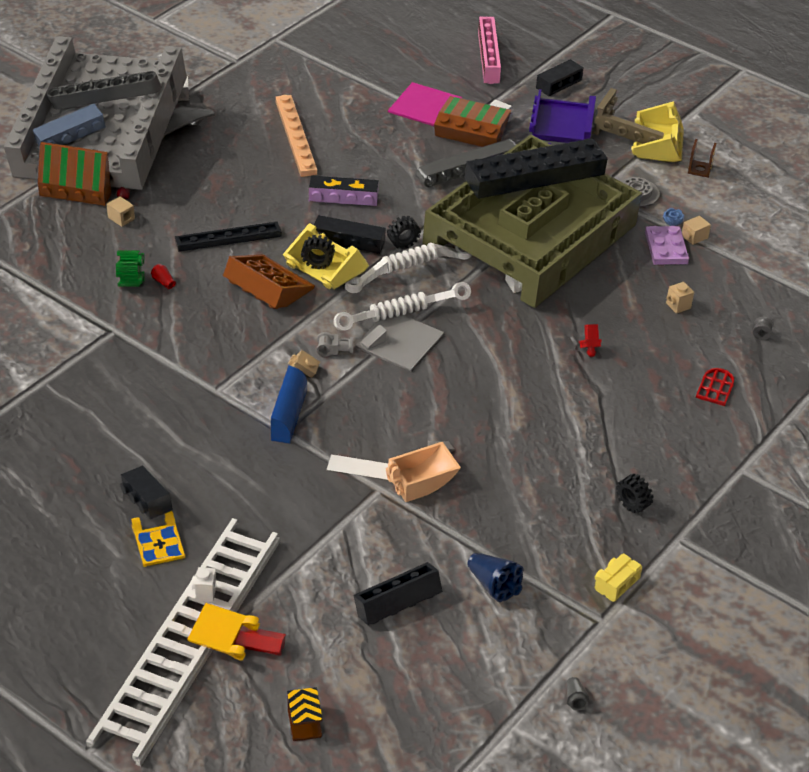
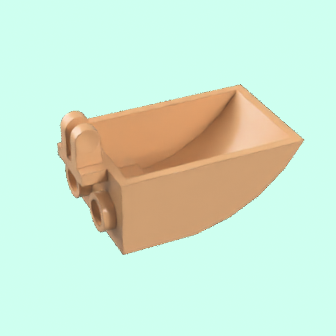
[386,442,461,502]

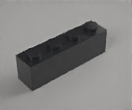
[314,215,386,254]
[353,562,443,626]

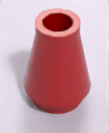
[151,264,176,289]

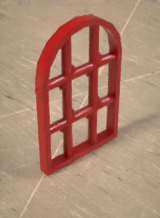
[695,368,734,406]

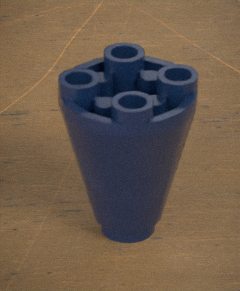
[467,553,524,602]

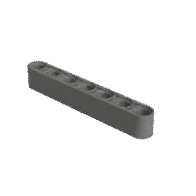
[47,71,162,110]
[416,139,517,187]

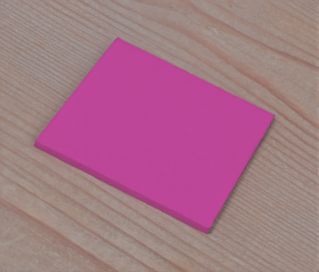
[388,82,462,126]

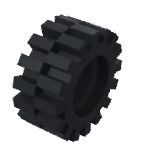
[387,216,421,249]
[301,235,335,269]
[616,473,654,513]

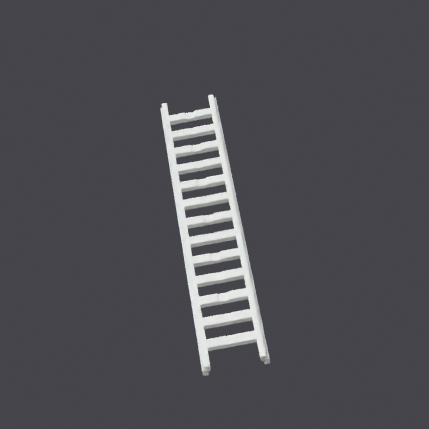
[86,518,280,767]

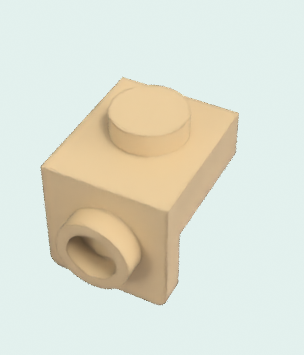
[288,350,320,378]

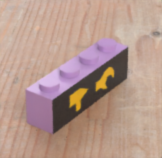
[309,175,379,206]

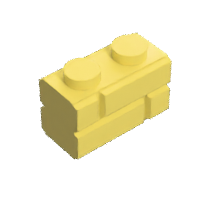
[595,553,642,602]

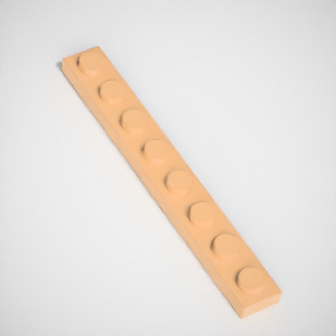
[276,95,317,177]

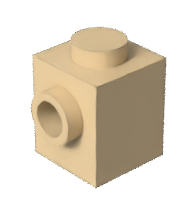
[107,197,135,227]
[682,216,711,245]
[666,282,694,314]

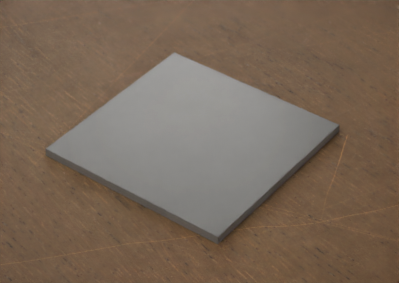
[355,313,444,372]

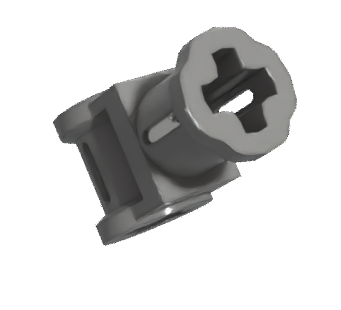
[316,332,353,357]

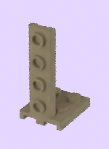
[592,88,664,144]

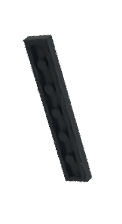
[175,221,282,252]

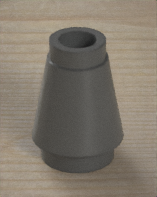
[567,677,589,711]

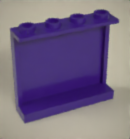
[529,89,596,143]

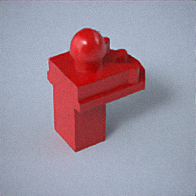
[579,324,602,357]

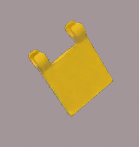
[187,603,260,661]

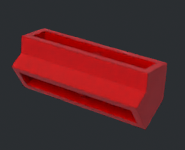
[233,625,286,656]

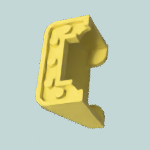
[631,101,684,163]
[283,223,369,289]

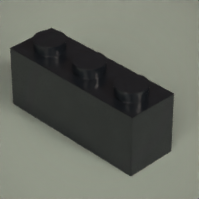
[536,59,584,96]
[120,465,173,520]

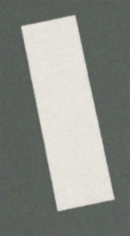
[327,454,388,480]

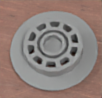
[619,177,660,207]

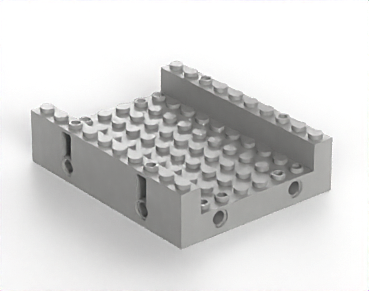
[4,36,187,190]

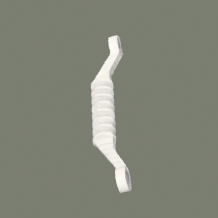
[345,243,472,293]
[334,282,471,331]

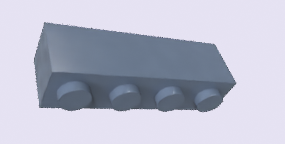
[33,104,106,147]

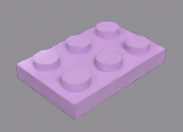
[645,226,689,265]

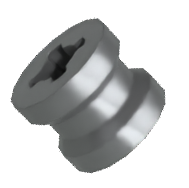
[753,317,773,340]

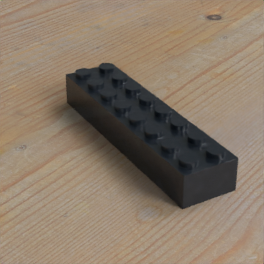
[465,138,608,199]

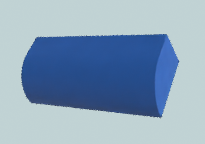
[271,365,307,443]

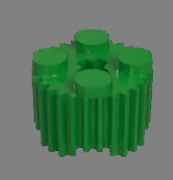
[116,250,145,287]

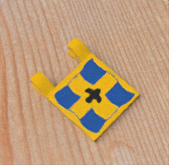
[131,511,185,567]

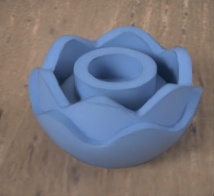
[663,208,684,226]

